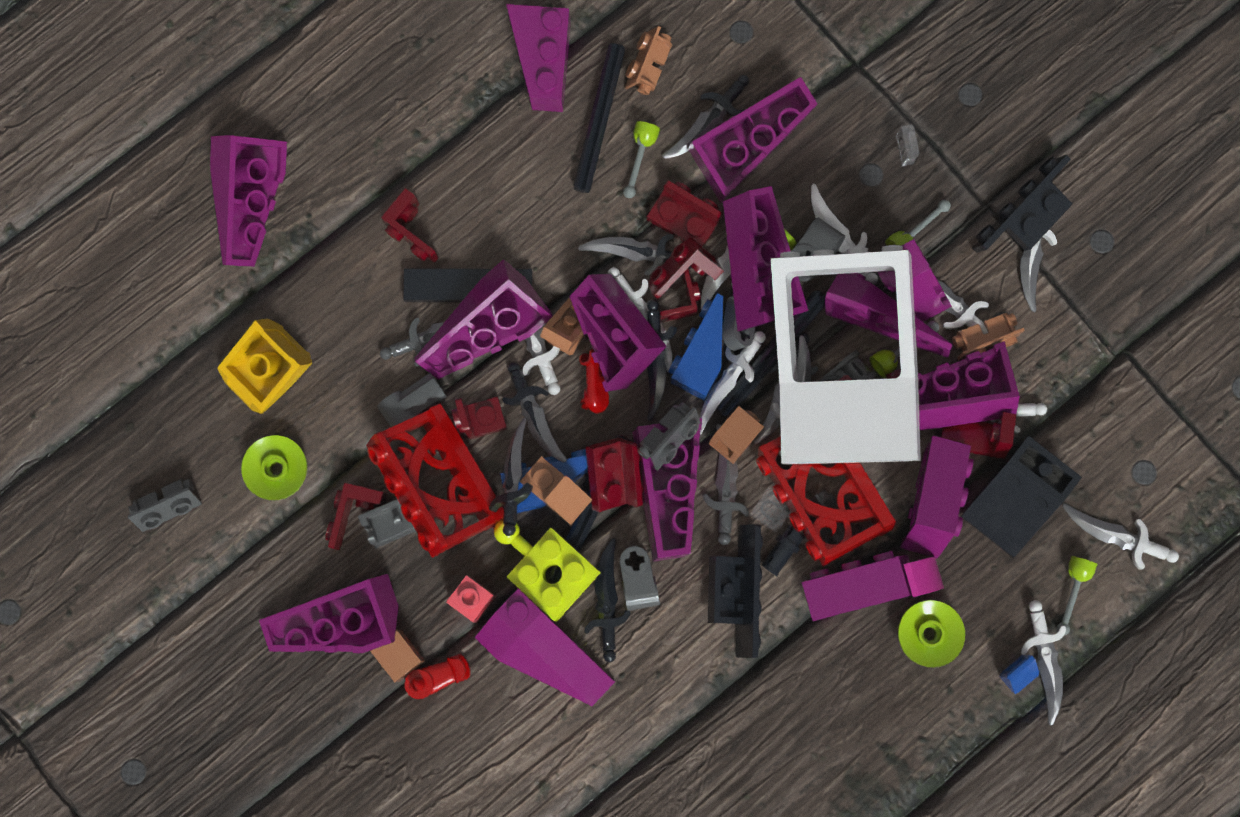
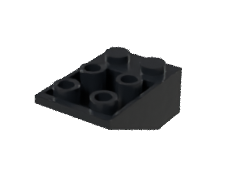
[960,436,1082,558]

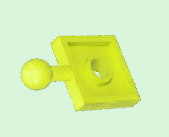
[494,519,601,622]

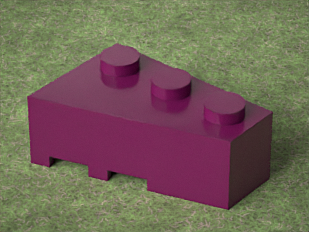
[506,4,571,112]
[878,239,952,322]
[570,274,667,392]
[900,436,974,558]
[802,551,912,621]

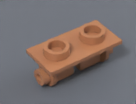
[624,26,672,95]
[952,313,1025,361]

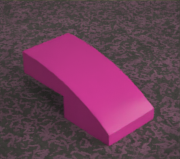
[903,556,944,597]

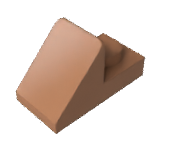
[540,298,585,355]
[520,456,592,525]

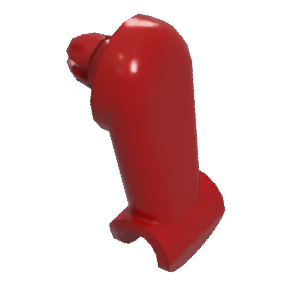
[579,349,609,414]
[404,654,471,699]

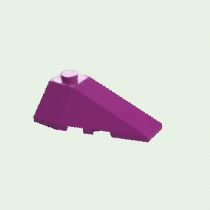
[210,135,287,267]
[414,259,553,379]
[825,273,952,358]
[259,574,398,653]
[475,589,615,706]

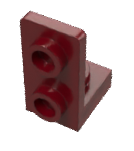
[381,188,438,263]
[648,237,724,299]
[451,397,507,440]
[940,412,1016,459]
[325,483,388,551]

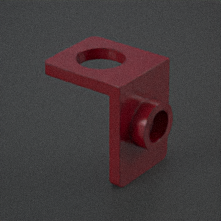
[660,269,701,323]

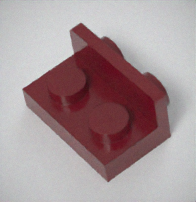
[647,180,722,247]
[586,437,643,512]

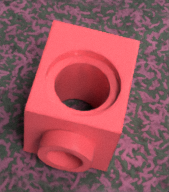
[446,575,496,623]

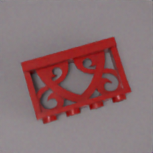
[366,403,504,558]
[756,436,896,566]

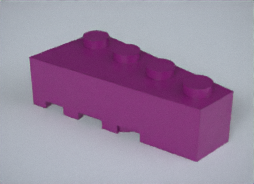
[723,186,808,332]
[633,418,702,562]

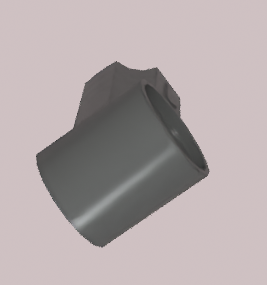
[377,373,447,427]

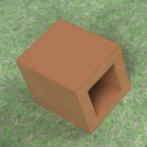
[708,406,764,464]
[370,630,425,683]

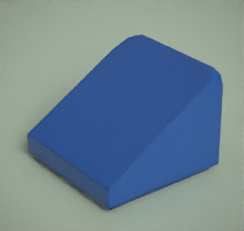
[999,655,1039,694]

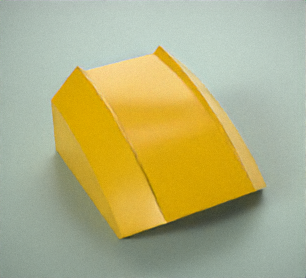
[217,318,312,414]

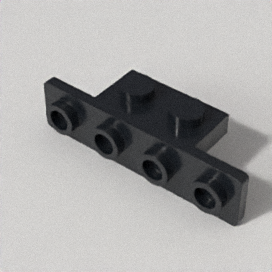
[972,154,1073,253]
[708,524,763,658]

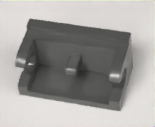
[358,499,436,549]

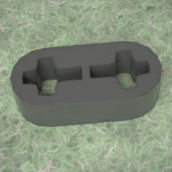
[722,295,755,351]

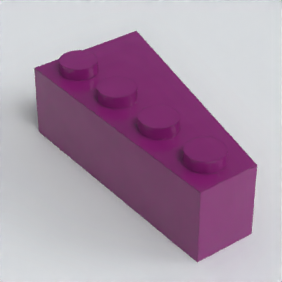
[688,77,817,203]
[918,341,1020,430]

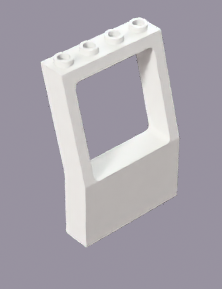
[771,245,921,464]

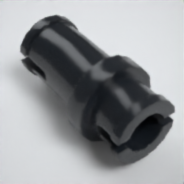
[760,525,805,577]

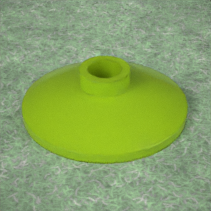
[241,435,307,501]
[898,600,965,667]

